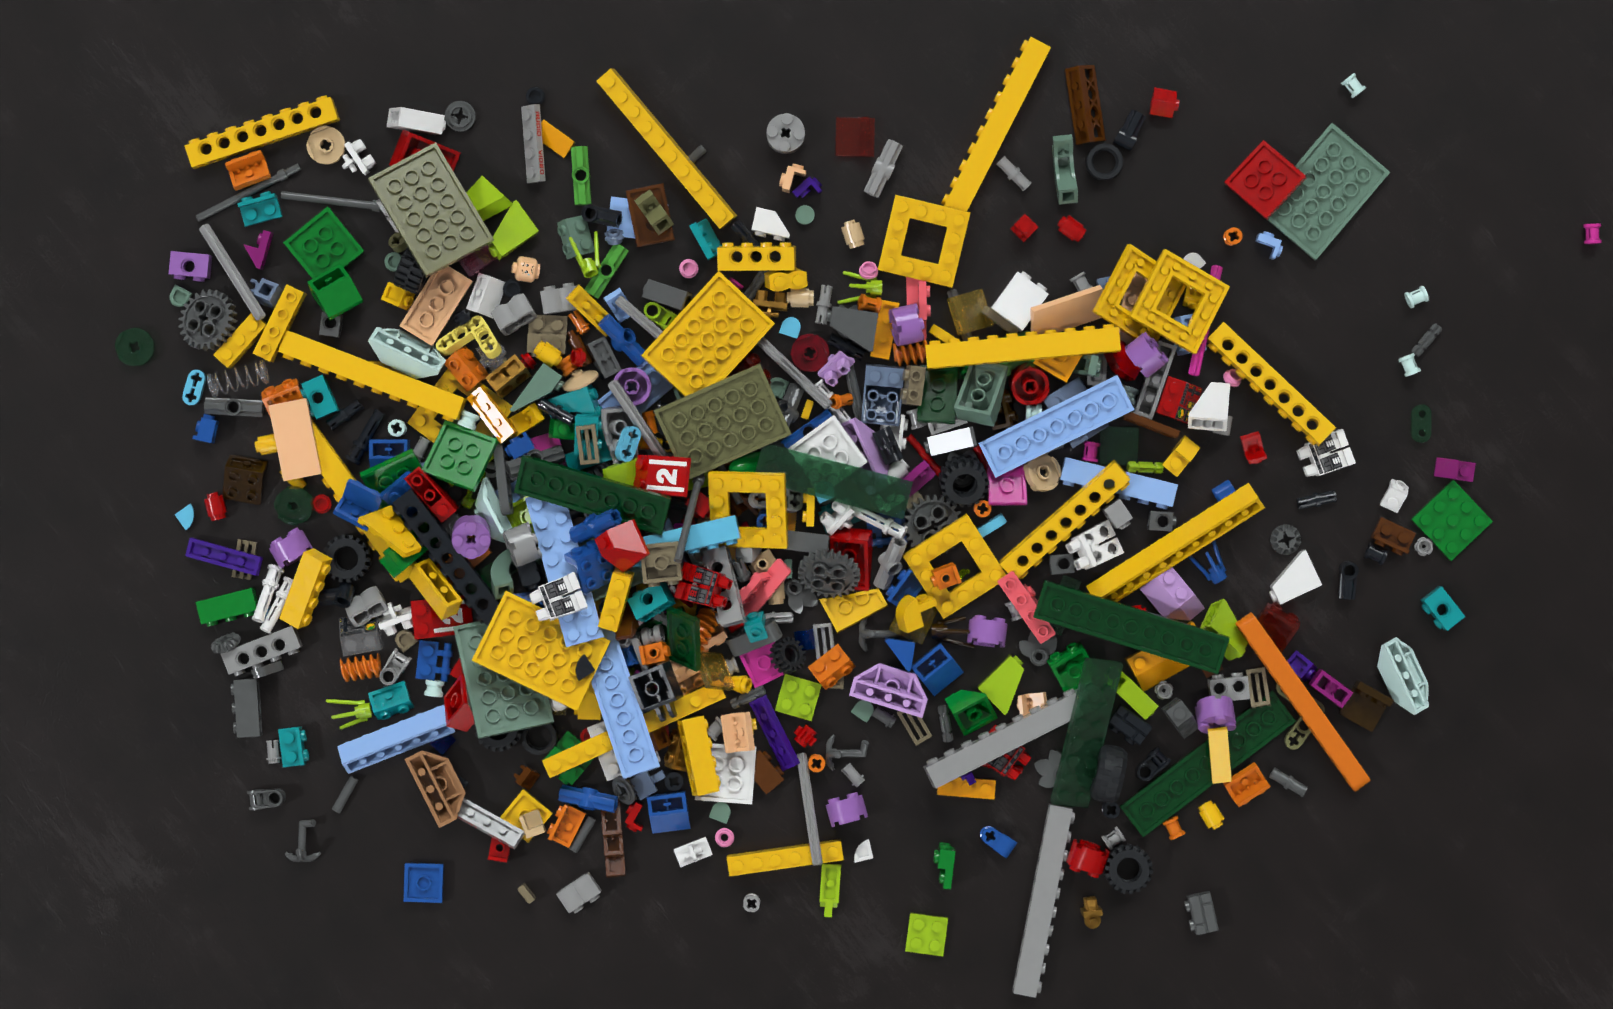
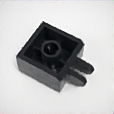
[628,661,684,722]

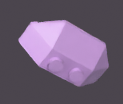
[841,417,889,495]
[1139,567,1205,621]
[849,663,928,718]

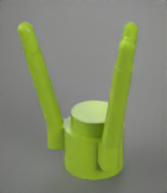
[569,231,601,278]
[837,271,882,304]
[326,699,372,730]

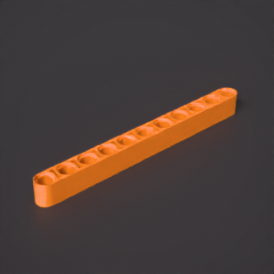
[1235,612,1371,792]

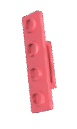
[906,277,931,339]
[739,559,791,616]
[998,571,1056,644]

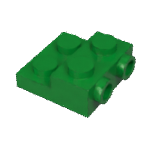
[1047,642,1100,692]
[543,730,594,785]
[933,842,956,889]

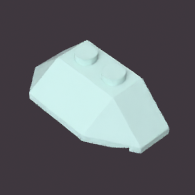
[368,327,446,379]
[474,477,512,543]
[1377,637,1429,715]

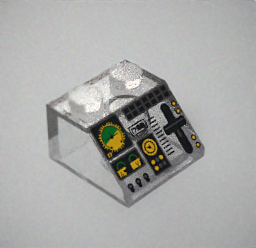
[339,616,384,657]

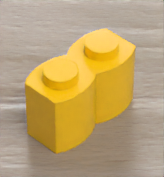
[764,268,808,292]

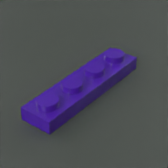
[185,538,263,576]
[749,695,800,771]

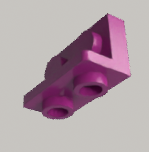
[895,460,936,499]

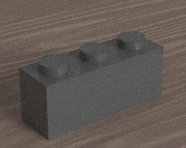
[231,678,263,738]

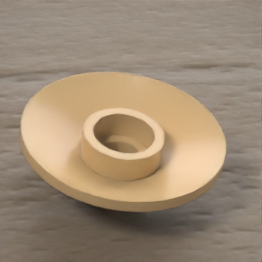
[562,369,599,392]

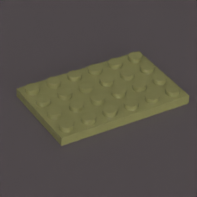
[368,142,494,278]
[654,363,792,479]

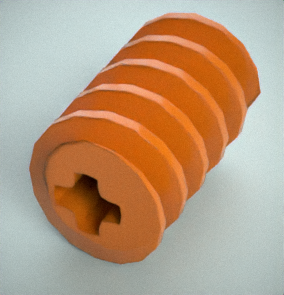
[892,339,931,367]
[695,608,719,651]
[340,653,382,682]

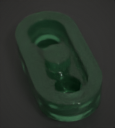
[1411,404,1431,443]

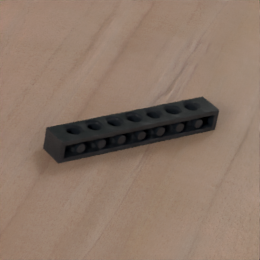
[392,488,500,625]

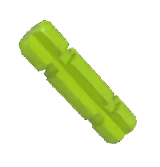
[1126,461,1164,474]

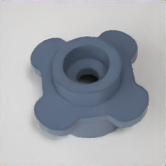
[604,229,624,245]

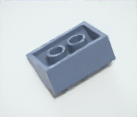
[1043,377,1109,448]

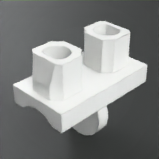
[342,139,376,175]
[819,498,855,536]
[378,602,413,636]
[673,836,713,867]

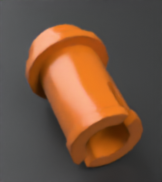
[568,310,590,335]
[830,393,853,409]
[642,410,659,434]

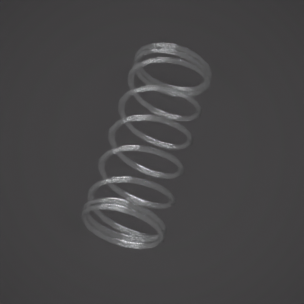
[207,360,270,398]

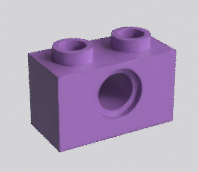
[169,251,212,282]

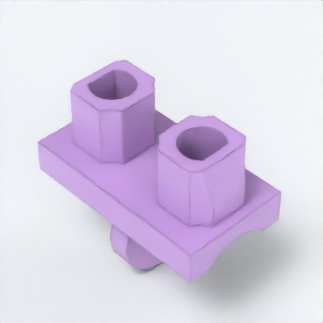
[818,351,855,387]

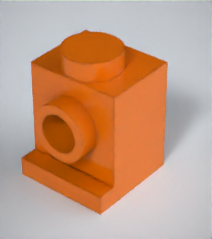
[930,562,962,590]
[639,642,671,666]

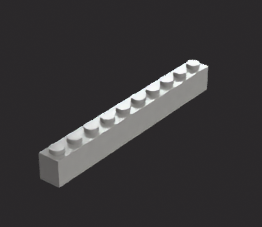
[923,680,1107,788]
[1012,803,1075,998]

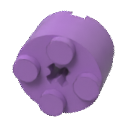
[888,303,925,346]
[1124,332,1169,378]
[614,367,652,407]
[452,515,491,559]
[269,527,313,569]
[967,615,1008,648]
[1195,696,1236,734]
[825,792,868,827]

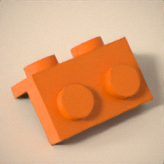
[225,150,272,191]
[445,346,489,392]
[808,644,856,690]
[1223,762,1271,807]
[547,803,586,848]

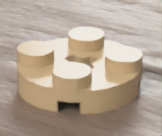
[306,126,346,165]
[1023,453,1061,492]

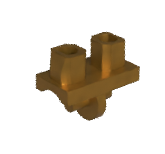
[753,290,788,319]
[1080,896,1103,929]

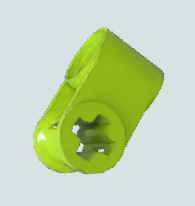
[644,302,677,330]

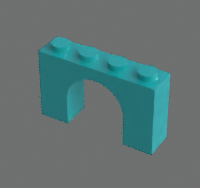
[547,384,612,470]

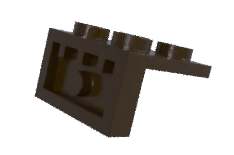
[223,454,268,505]
[1339,680,1394,732]

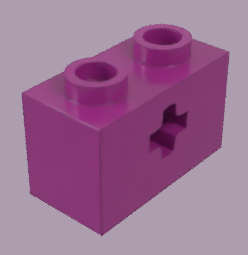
[1308,669,1353,708]

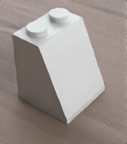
[991,271,1049,332]

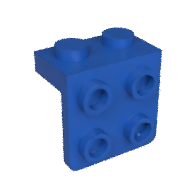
[333,479,383,531]
[564,540,614,594]
[885,568,923,606]

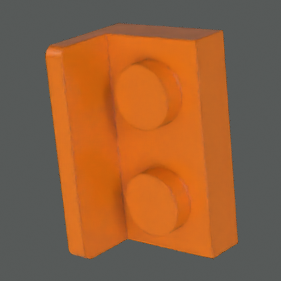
[261,378,304,418]

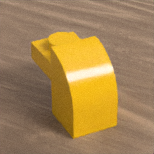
[508,402,545,439]
[1162,435,1200,477]
[896,594,937,633]

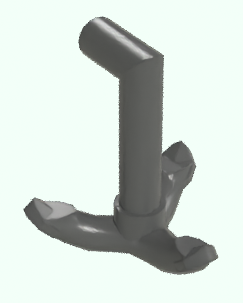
[859,617,900,652]
[826,734,869,771]
[285,819,321,862]

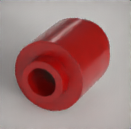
[1057,215,1086,242]
[204,492,227,521]

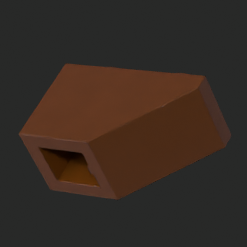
[754,749,785,795]

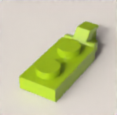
[819,863,841,917]

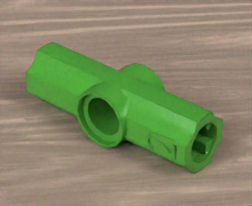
[571,146,591,205]
[585,244,629,299]

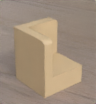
[519,809,546,839]

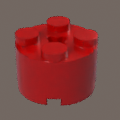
[1008,362,1049,405]
[1066,839,1110,878]

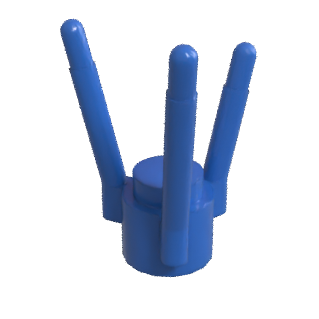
[1188,540,1227,584]

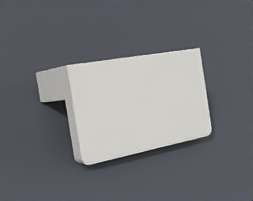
[466,273,505,318]

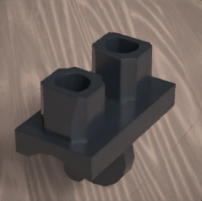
[872,426,903,465]

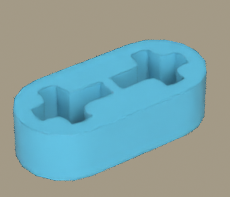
[182,370,206,405]
[615,426,641,462]
[976,513,1007,538]

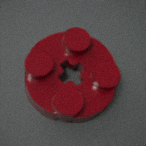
[791,334,829,372]

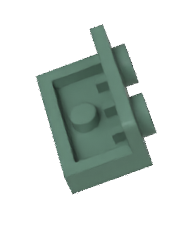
[557,215,595,259]

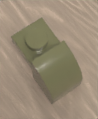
[634,190,674,235]

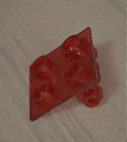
[836,117,875,157]

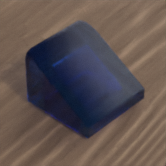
[794,629,815,650]
[429,734,456,755]

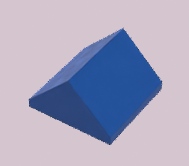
[884,637,915,672]

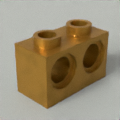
[485,354,531,399]

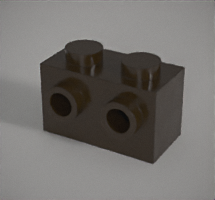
[992,389,1018,431]

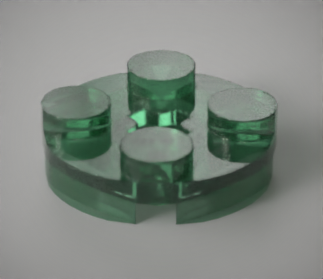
[115,328,155,366]
[274,486,314,525]

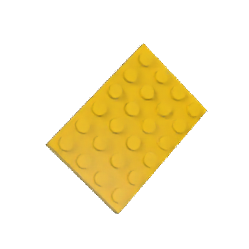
[641,271,775,396]
[472,591,610,711]

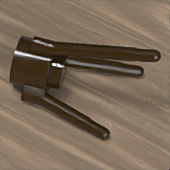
[932,616,975,649]

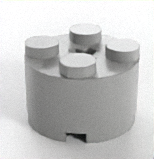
[766,113,805,154]
[503,522,542,567]

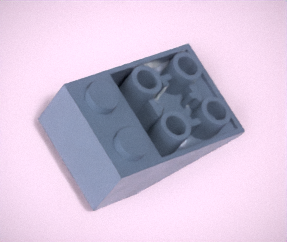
[861,363,905,426]

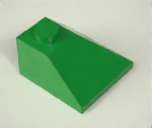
[945,690,998,736]

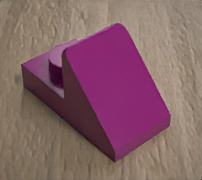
[244,230,274,270]
[1434,457,1476,482]

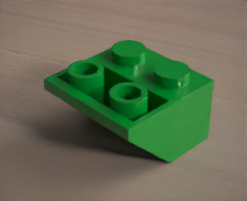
[307,263,363,320]

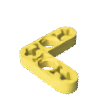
[436,315,502,359]

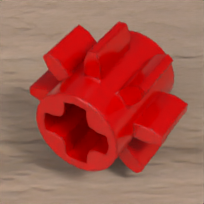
[794,724,817,748]

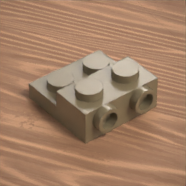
[527,315,568,357]
[900,365,926,406]
[641,541,683,587]

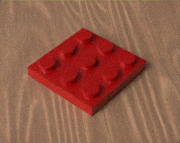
[1224,140,1307,220]

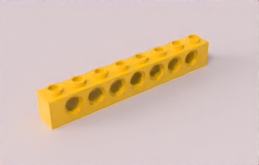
[184,95,340,169]
[1207,322,1336,447]
[999,460,1130,580]

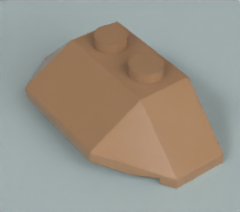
[405,750,466,828]

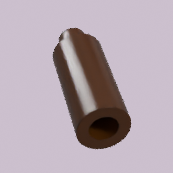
[567,330,593,368]

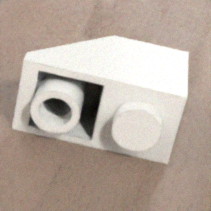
[751,207,790,242]

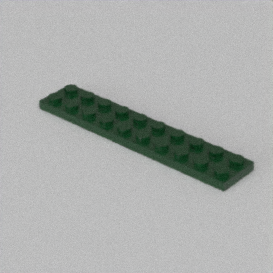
[1033,580,1230,674]
[1120,691,1296,837]

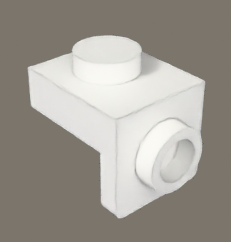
[1380,479,1409,513]

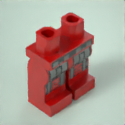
[674,562,733,608]
[986,725,1031,780]

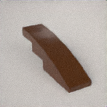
[601,799,626,877]

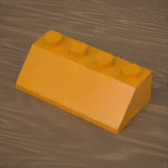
[1124,621,1196,691]

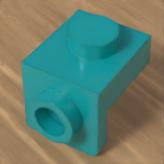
[744,611,768,643]

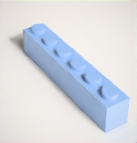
[1059,457,1178,510]
[337,705,456,774]

